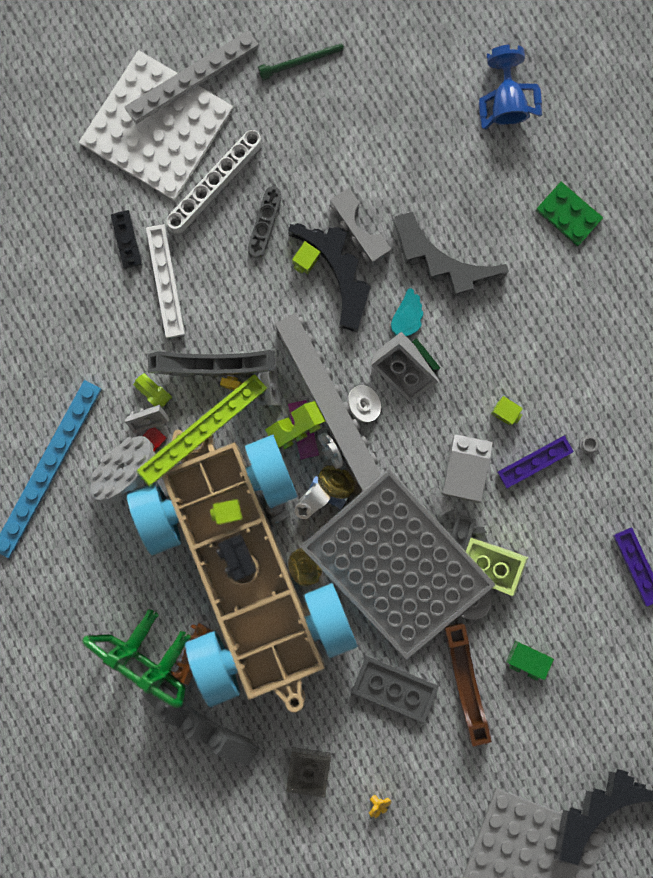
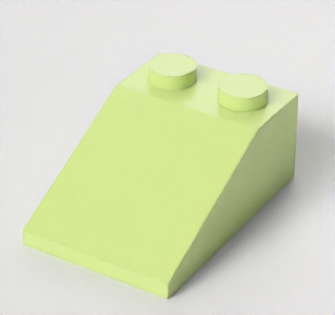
[466,538,528,596]

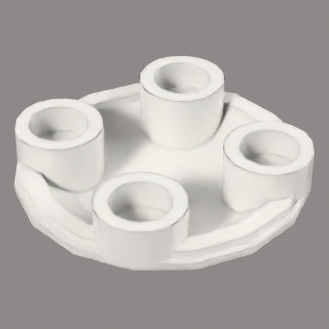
[318,433,343,469]

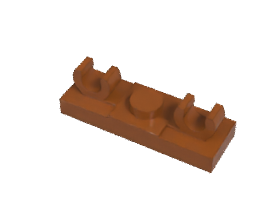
[170,623,213,685]

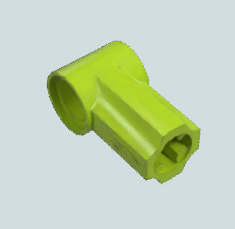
[133,373,172,408]

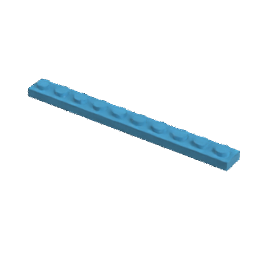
[0,380,102,558]

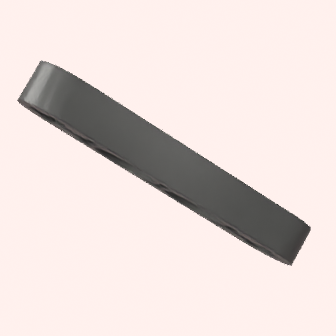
[248,187,282,258]

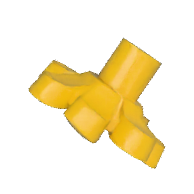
[369,795,392,818]

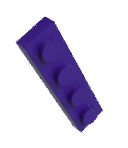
[497,435,574,489]
[613,527,653,607]

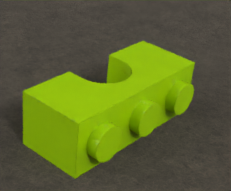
[265,401,326,450]

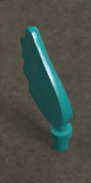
[391,288,424,337]

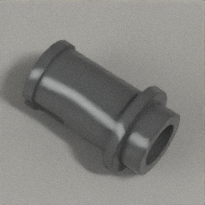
[472,527,487,542]

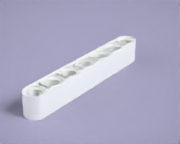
[167,130,261,234]

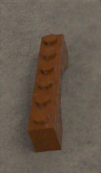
[444,623,492,747]

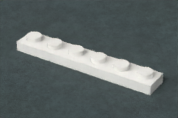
[146,224,185,339]

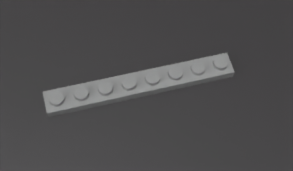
[125,31,259,124]

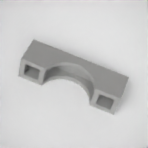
[329,188,391,266]

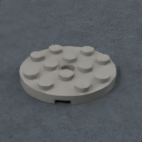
[90,436,156,504]

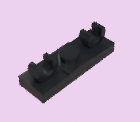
[110,210,143,269]

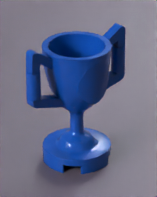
[479,45,542,130]

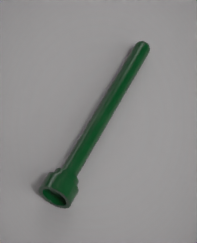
[258,43,344,81]

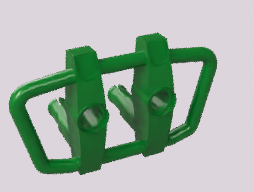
[82,609,191,708]

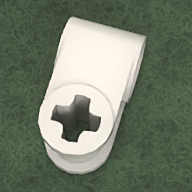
[294,483,331,519]

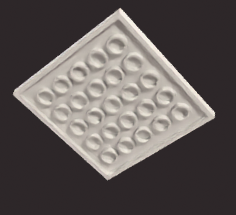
[79,50,234,201]

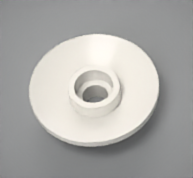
[348,385,381,422]

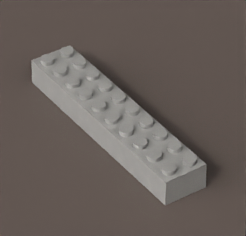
[275,313,384,492]

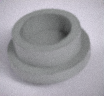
[579,435,599,454]

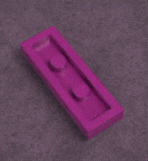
[288,400,319,460]

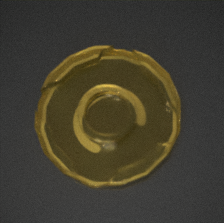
[318,465,355,499]
[288,548,322,586]

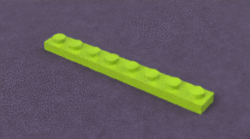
[136,374,267,487]

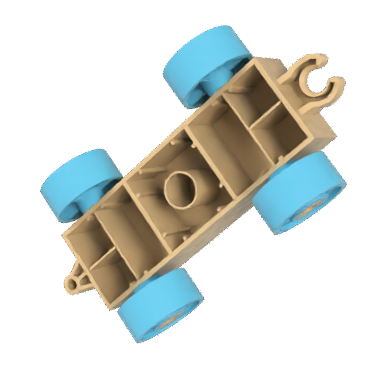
[127,430,358,712]

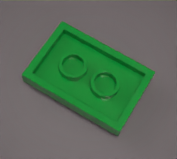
[536,181,603,247]

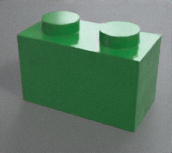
[506,640,554,681]

